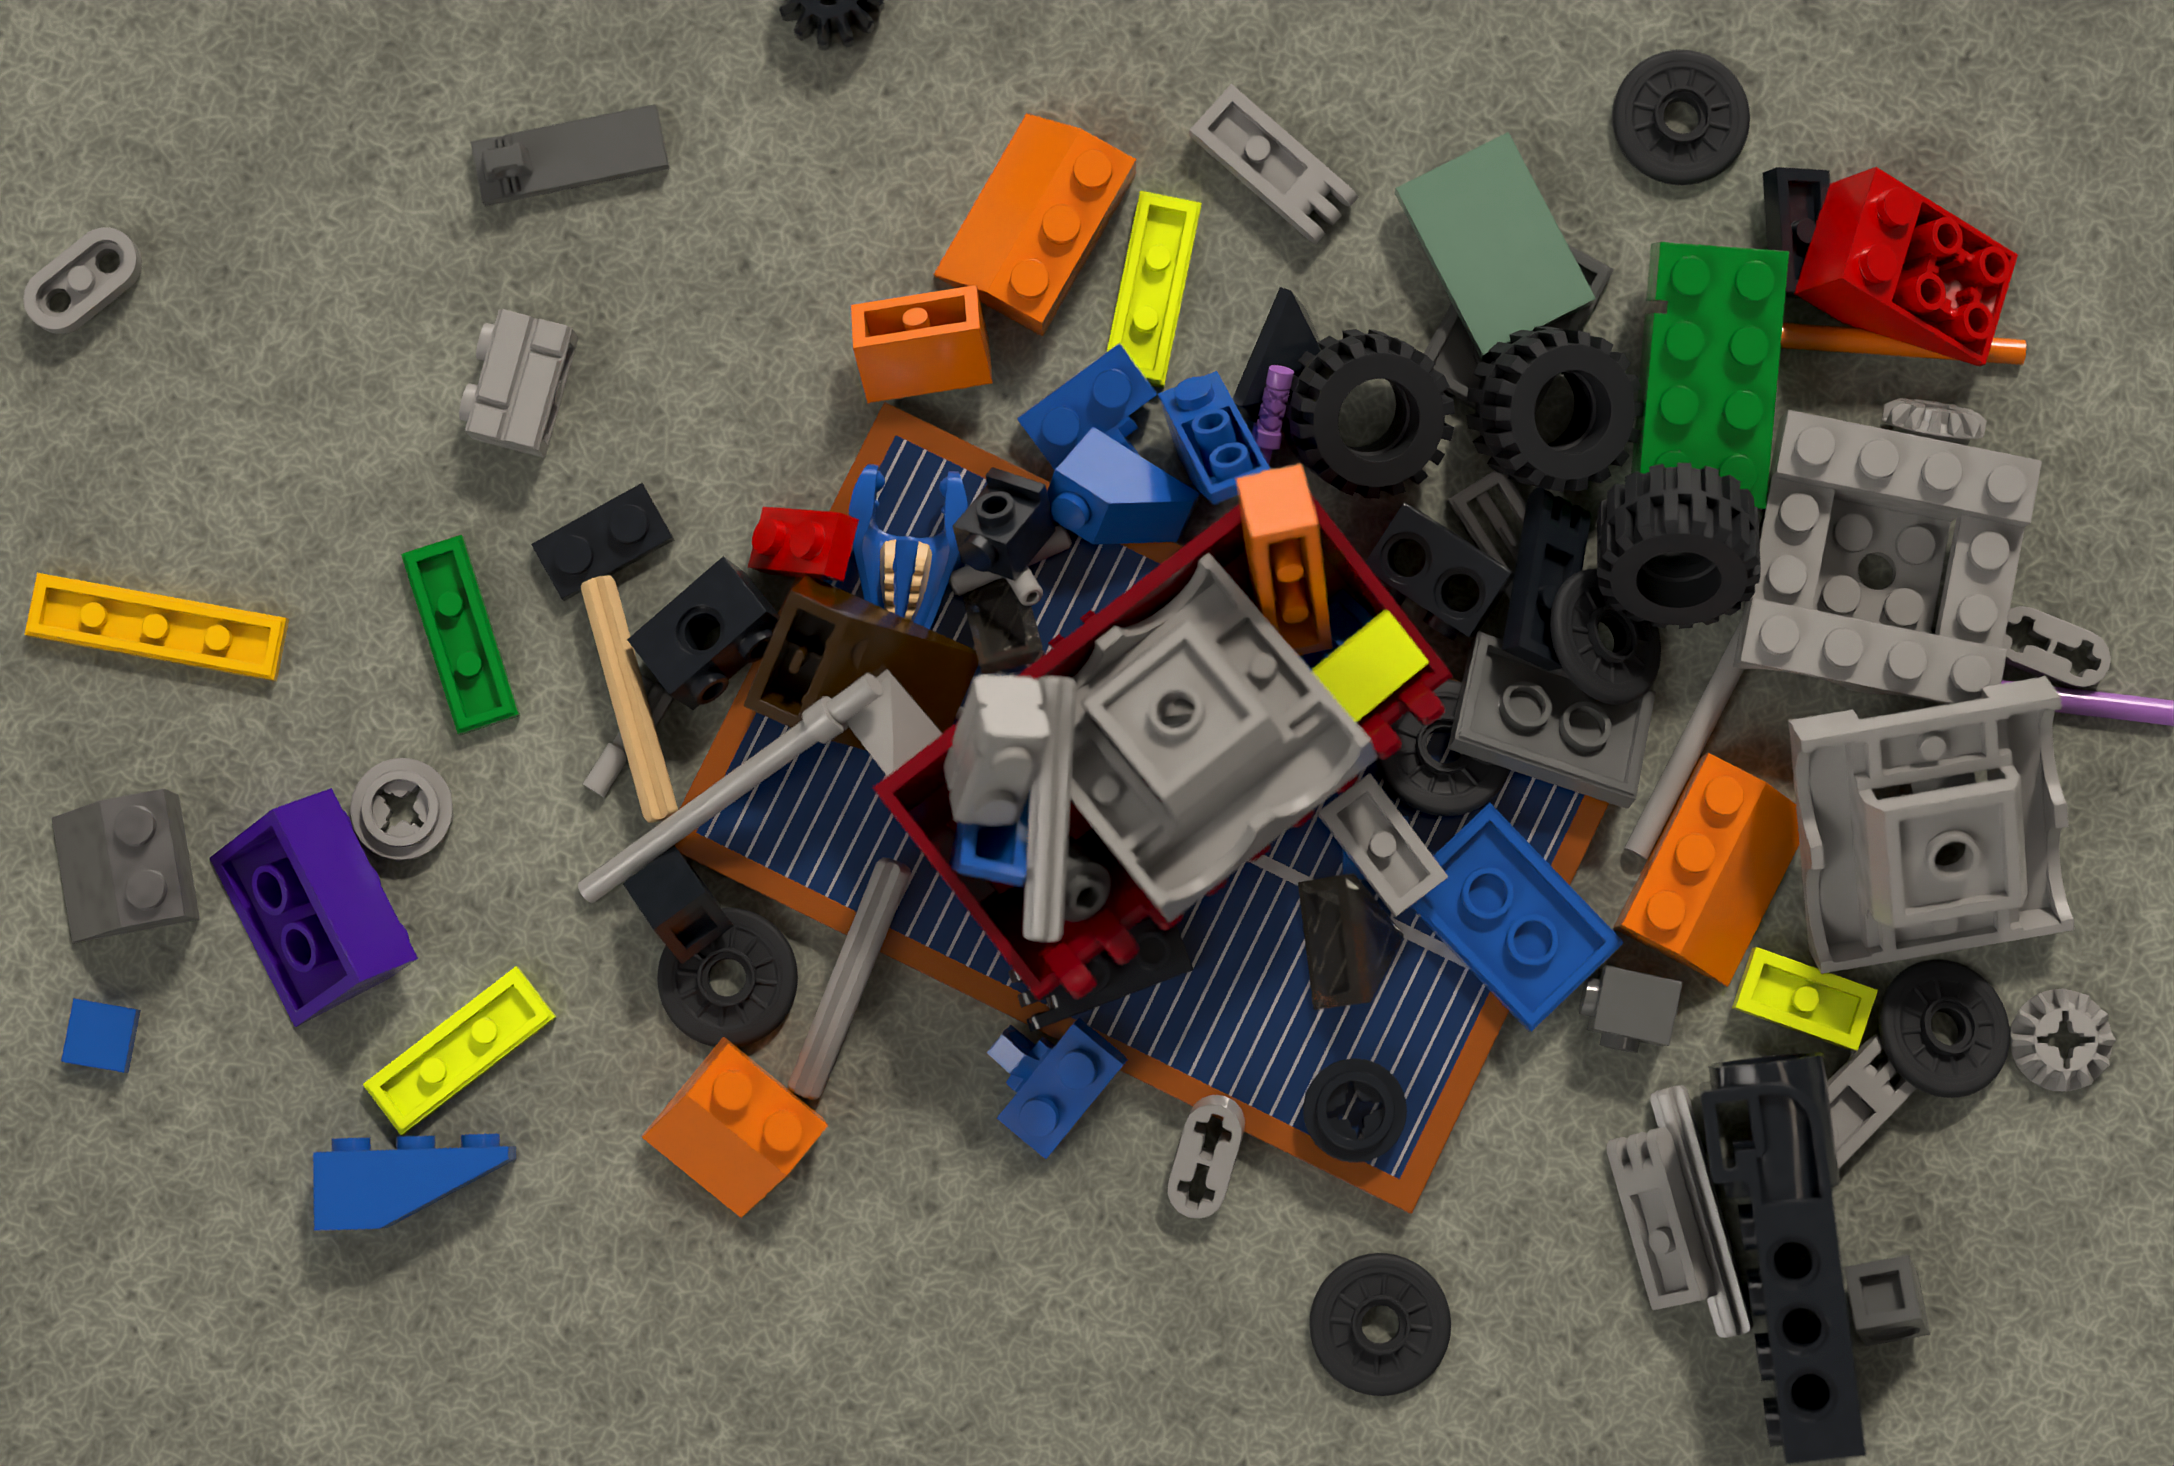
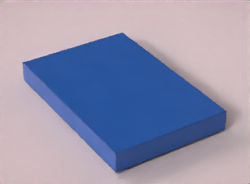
[1409,802,1624,1032]

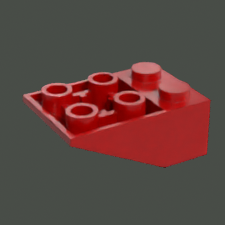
[1794,167,2018,367]

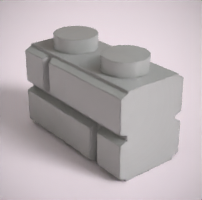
[459,309,579,458]
[944,675,1050,826]

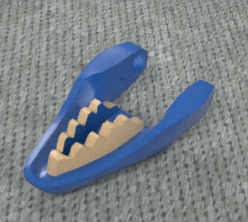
[849,464,968,629]

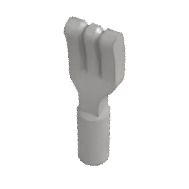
[583,675,674,798]

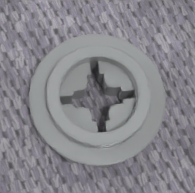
[1882,398,1987,445]
[350,758,454,860]
[2010,989,2116,1092]

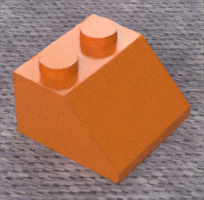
[641,1036,828,1218]

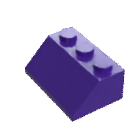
[209,788,418,1027]

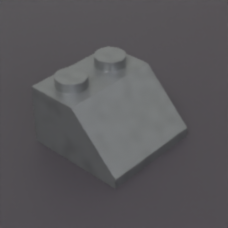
[52,788,200,943]

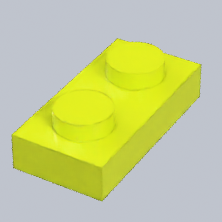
[1732,947,1878,1051]

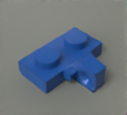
[1017,343,1157,470]
[987,1018,1128,1159]

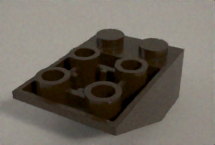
[743,574,983,751]

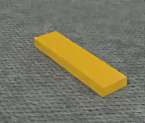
[24,573,289,682]

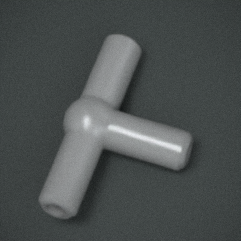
[949,525,1072,606]

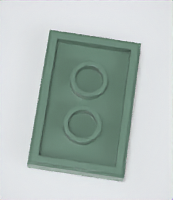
[1394,132,1596,359]

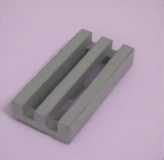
[1447,470,1527,599]

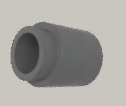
[1025,835,1111,921]

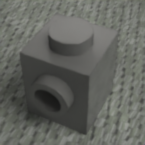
[1579,965,1683,1053]

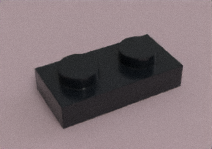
[1762,167,1830,298]
[531,483,675,601]

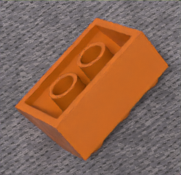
[933,113,1136,336]
[1613,753,1799,987]

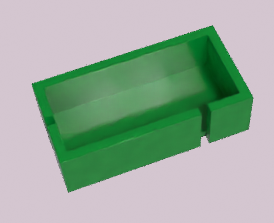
[1631,242,1789,509]

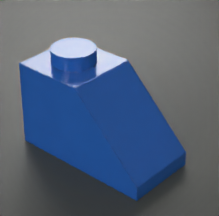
[1047,427,1200,544]

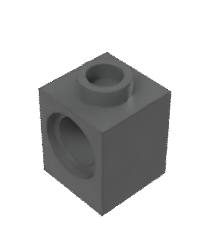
[1844,1255,1930,1346]

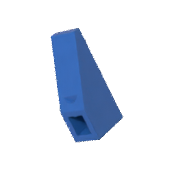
[1158,371,1271,504]
[313,1134,516,1231]

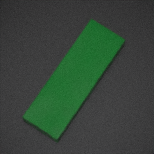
[401,534,520,736]

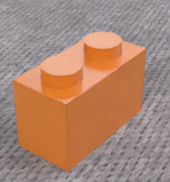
[851,285,992,403]

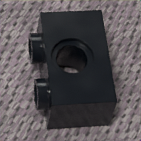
[627,556,780,710]

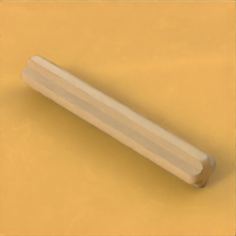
[581,576,678,823]

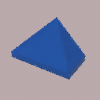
[949,788,1031,886]

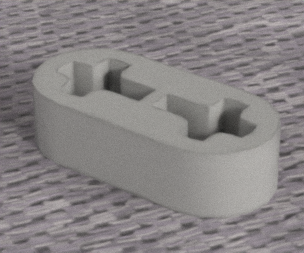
[2003,606,2111,689]
[1167,1095,1245,1219]

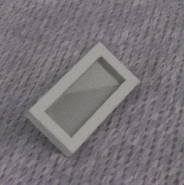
[847,669,943,776]

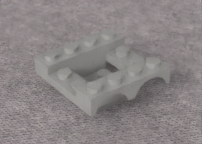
[1733,410,2042,705]
[1070,553,1377,923]
[1789,676,2074,974]

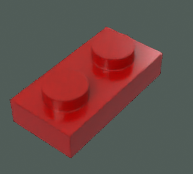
[748,507,859,581]

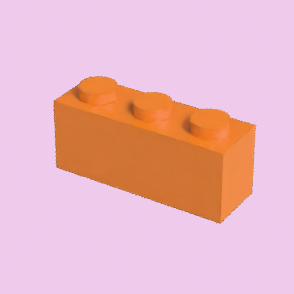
[1236,464,1333,656]

